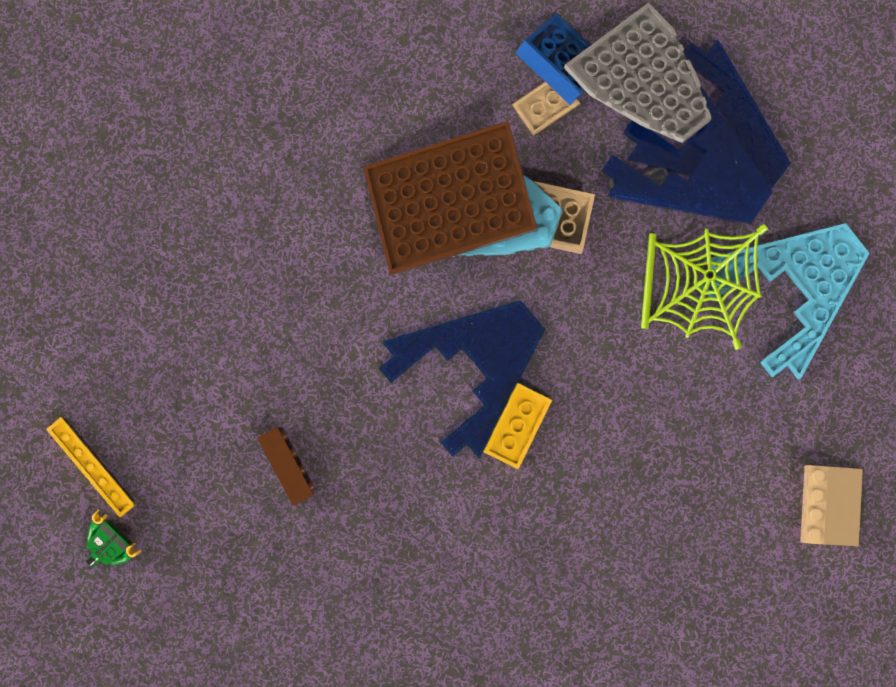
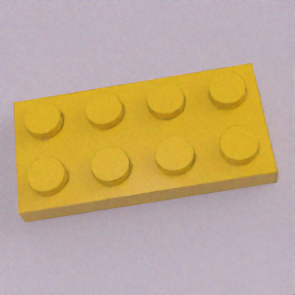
[483,383,552,469]

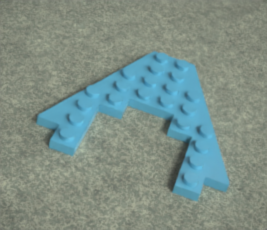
[701,223,869,380]

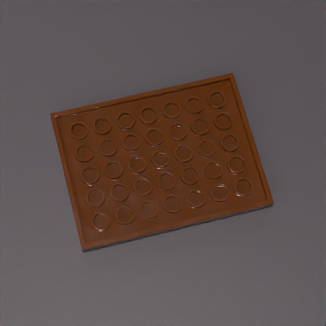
[363,121,538,275]

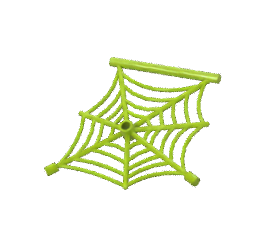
[641,224,768,350]

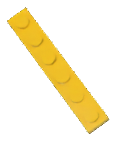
[46,417,136,518]

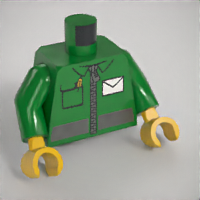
[85,510,141,568]

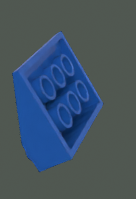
[516,13,591,105]

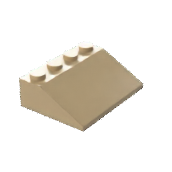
[533,181,595,254]
[801,465,863,546]

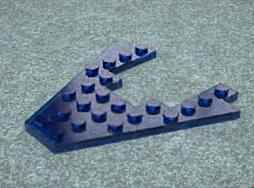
[622,40,791,194]
[601,86,773,225]
[379,300,545,458]

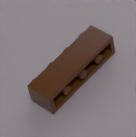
[257,427,316,506]

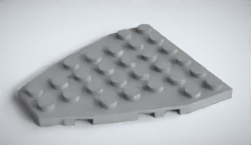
[564,3,711,143]

